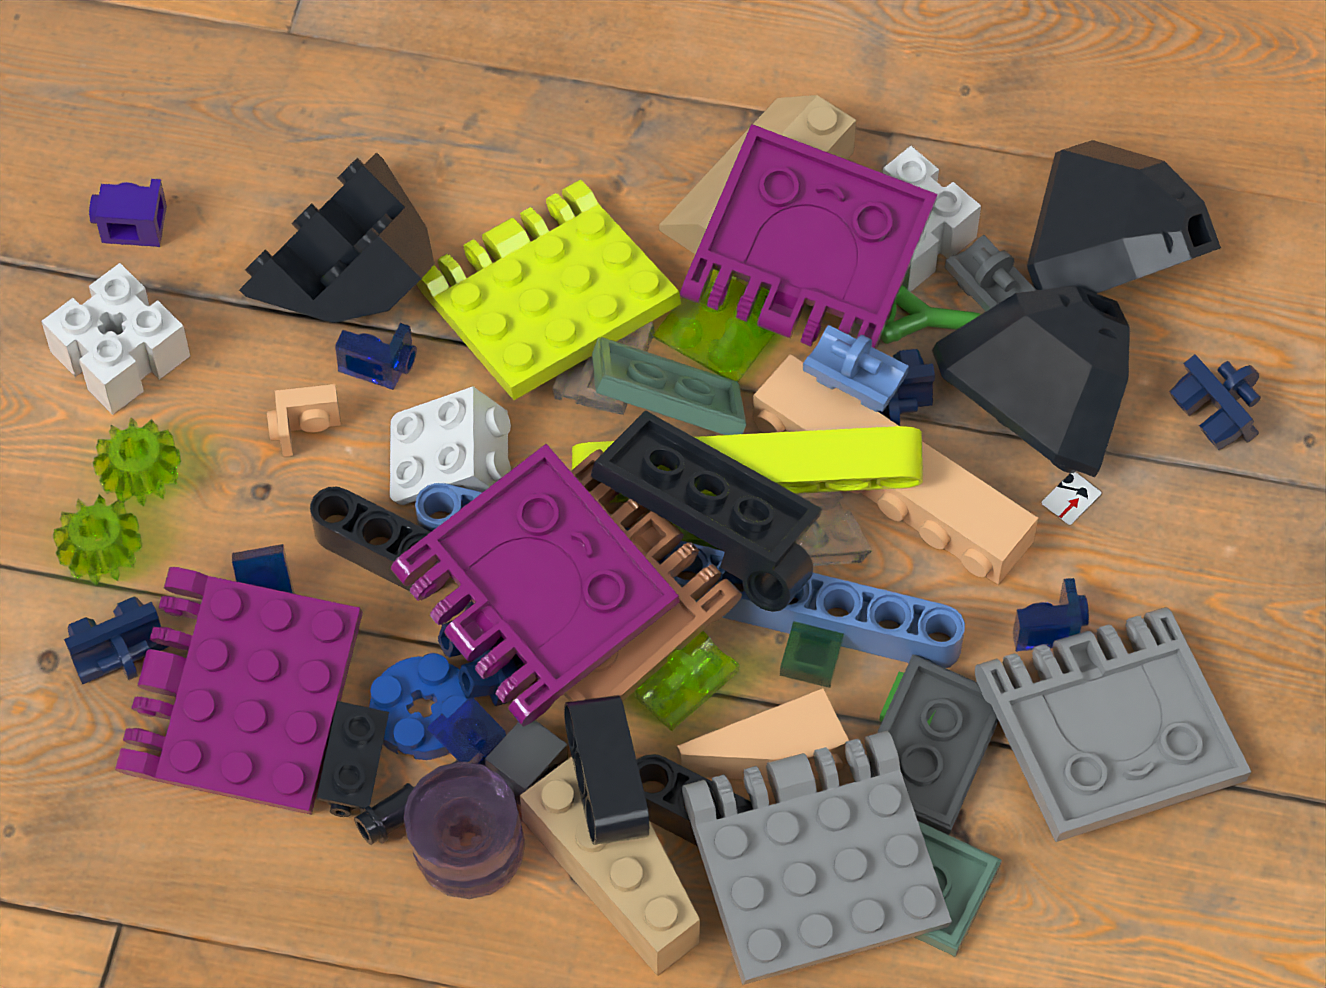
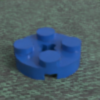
[369,653,475,760]

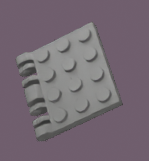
[975,607,1251,842]
[682,731,952,985]

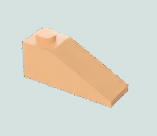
[677,688,849,781]

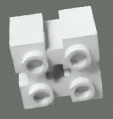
[883,146,981,292]
[41,263,190,415]

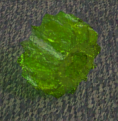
[93,417,181,507]
[53,494,143,586]

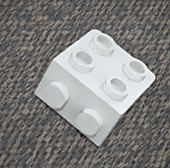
[390,386,511,505]

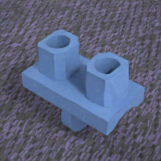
[803,325,909,412]

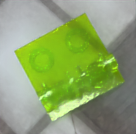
[653,269,775,382]

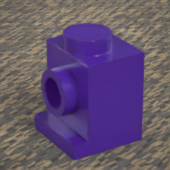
[89,179,167,247]

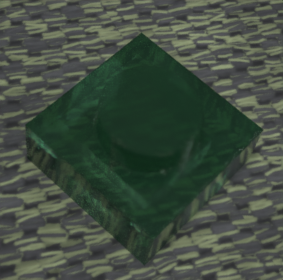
[780,621,844,688]

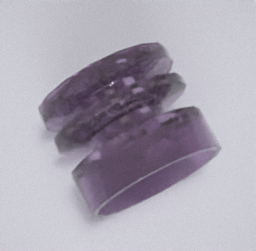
[403,762,526,899]

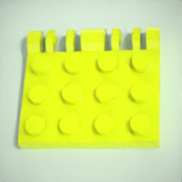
[417,180,681,400]

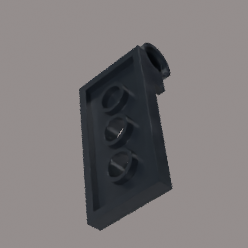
[590,410,822,612]

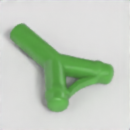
[880,285,980,344]

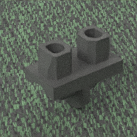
[945,235,1036,312]

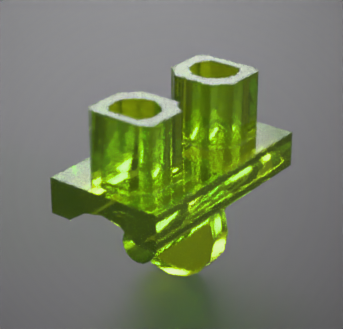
[635,631,740,731]

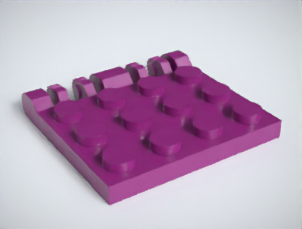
[680,124,938,349]
[391,444,680,726]
[115,567,363,815]

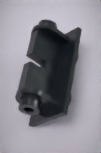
[316,701,389,817]

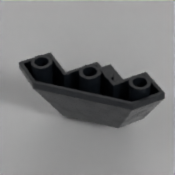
[1027,140,1221,293]
[239,152,435,323]
[932,285,1130,477]

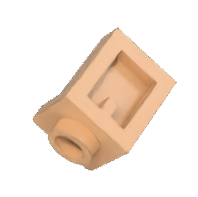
[267,384,341,457]

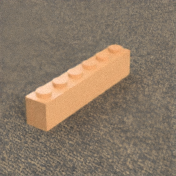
[752,354,1038,585]

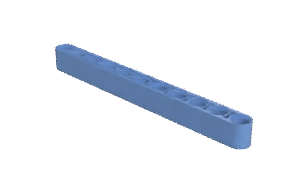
[415,483,965,668]

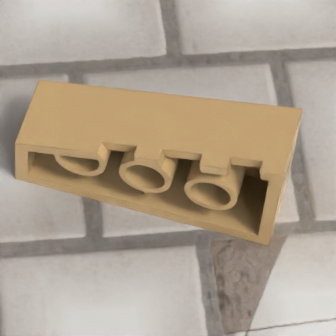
[520,757,700,976]

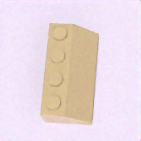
[659,95,856,281]

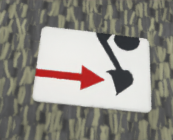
[1042,472,1101,525]

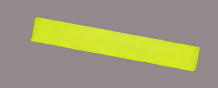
[572,426,923,503]

